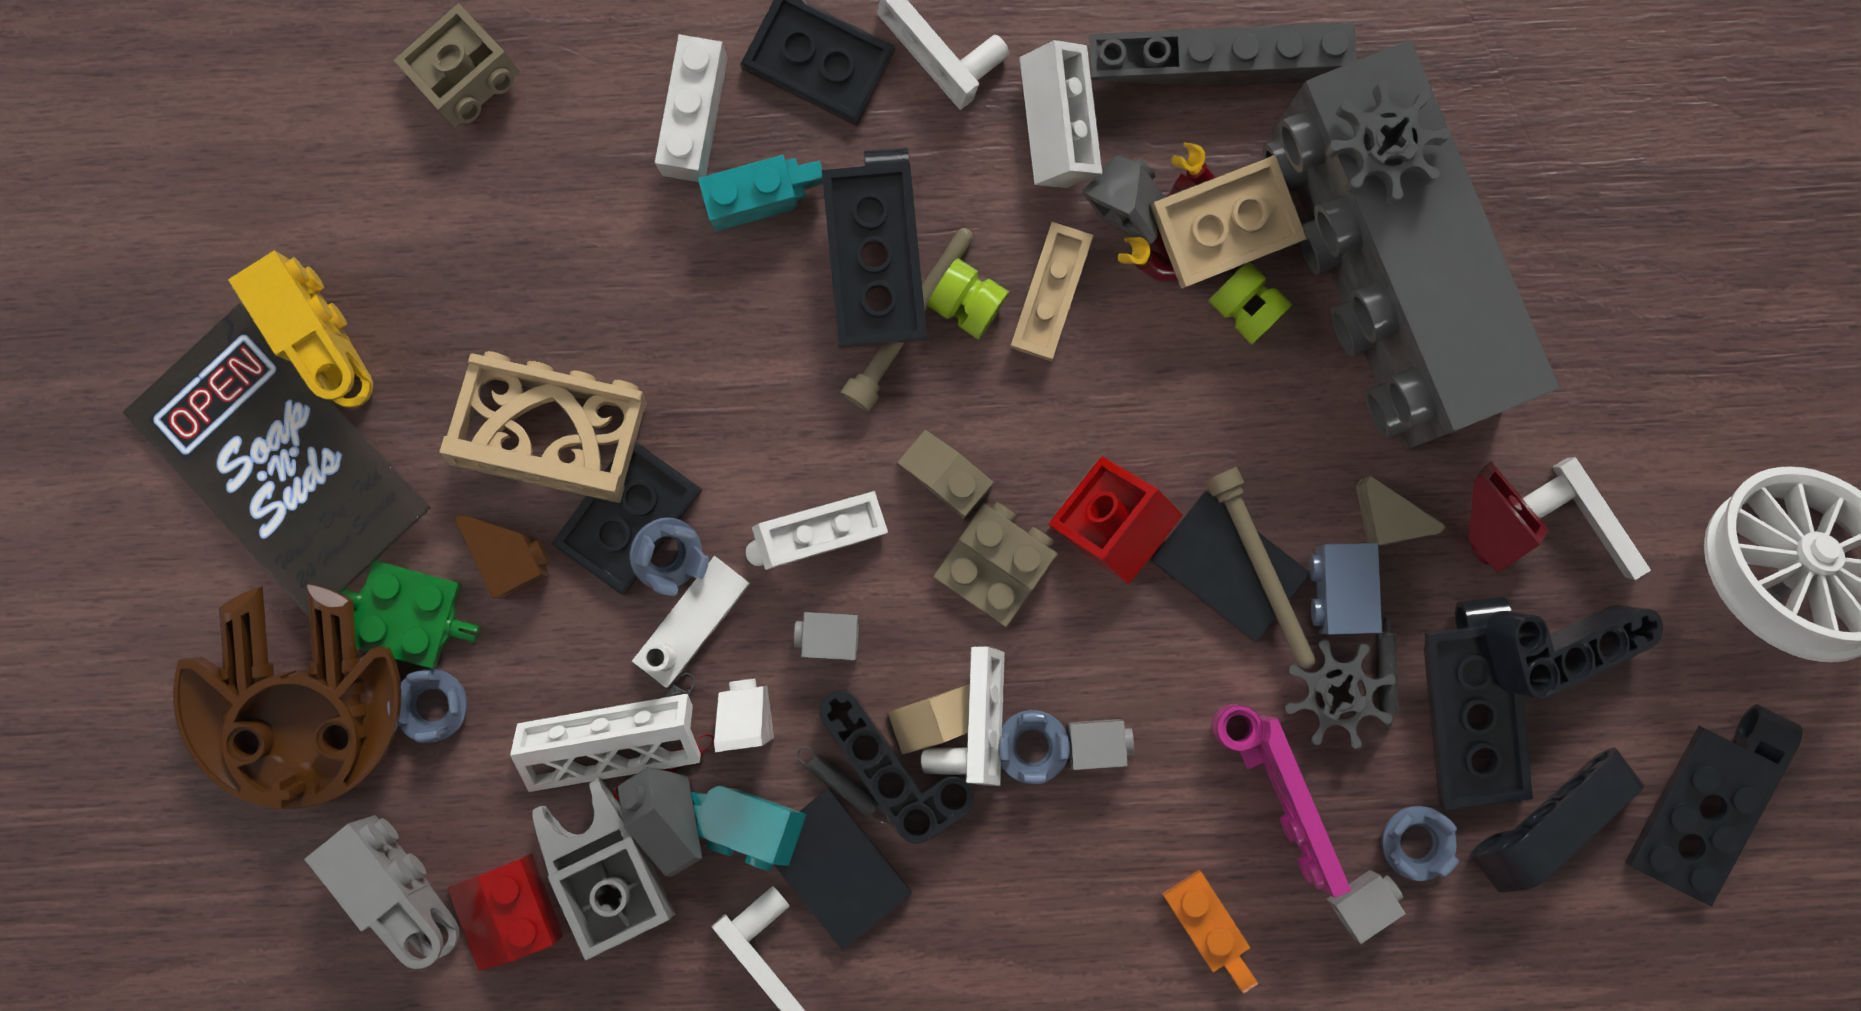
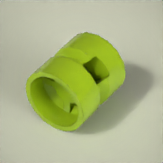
[927,258,1009,340]
[1208,262,1293,345]

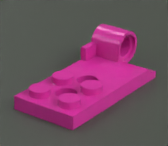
[1211,704,1351,898]

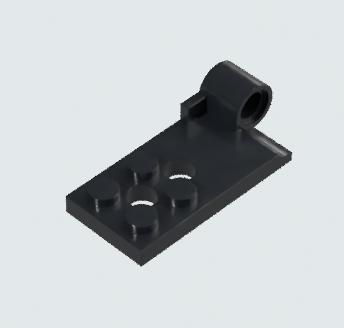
[822,147,927,348]
[1424,596,1533,810]

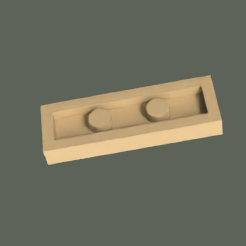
[1010,222,1093,362]

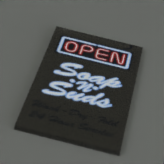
[123,303,431,617]

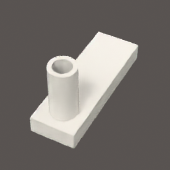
[877,0,1010,110]
[1523,457,1651,580]
[746,491,888,570]
[632,556,751,688]
[921,647,1005,786]
[711,886,805,1011]

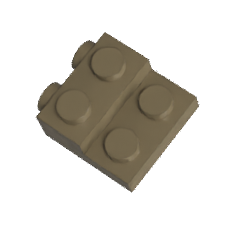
[394,3,520,128]
[933,502,1057,627]

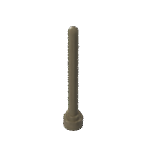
[840,228,973,412]
[1205,467,1315,669]

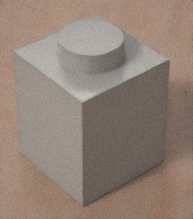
[794,612,859,660]
[1067,719,1134,770]
[1326,870,1406,944]

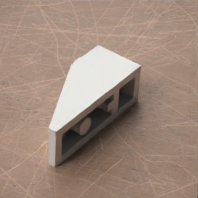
[714,678,774,752]

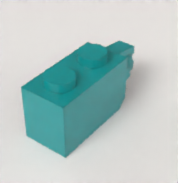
[698,155,823,232]
[691,785,807,871]

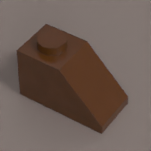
[454,514,551,599]

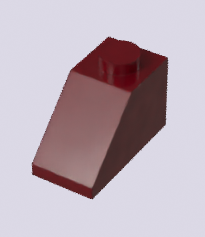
[1468,461,1549,573]

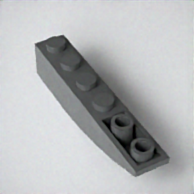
[1089,22,1357,85]

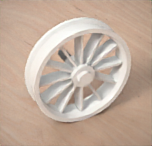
[1704,467,1861,662]

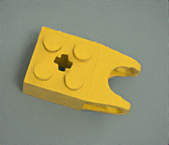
[228,250,373,408]

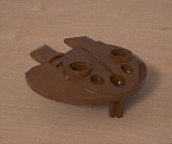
[173,584,401,809]

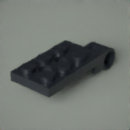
[1625,704,1803,907]

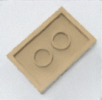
[1149,155,1307,288]

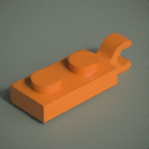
[1162,870,1258,994]

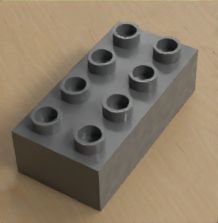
[1263,39,1560,450]

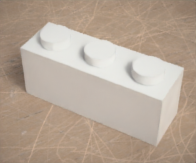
[655,34,728,182]
[1020,40,1102,188]

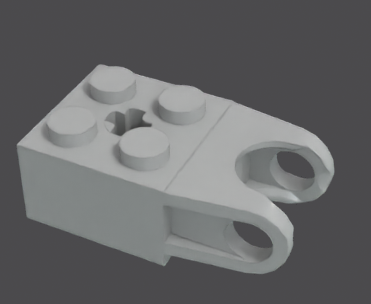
[533,778,675,961]
[305,815,460,969]

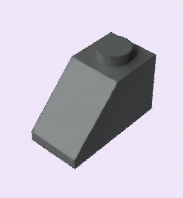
[1081,154,1163,244]
[618,767,702,877]

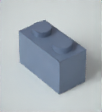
[1309,543,1382,634]

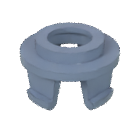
[630,518,709,596]
[387,669,468,743]
[998,710,1070,784]
[1381,806,1459,881]

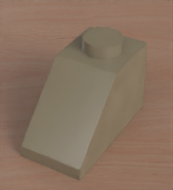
[897,430,994,519]

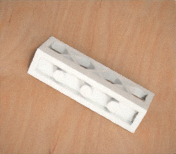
[510,694,701,792]

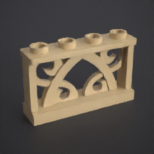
[439,351,647,503]

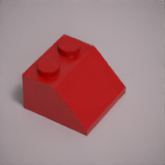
[1048,456,1183,585]
[447,853,563,971]

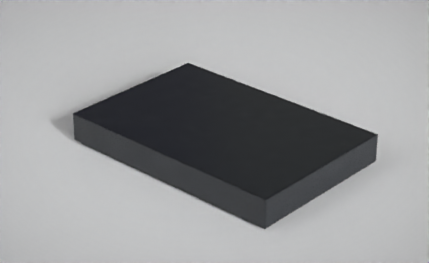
[740,0,895,126]
[551,442,702,596]
[1150,491,1310,642]
[774,787,912,951]

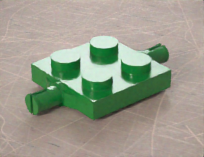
[333,560,481,669]

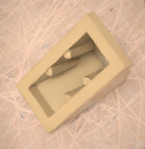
[888,684,970,755]

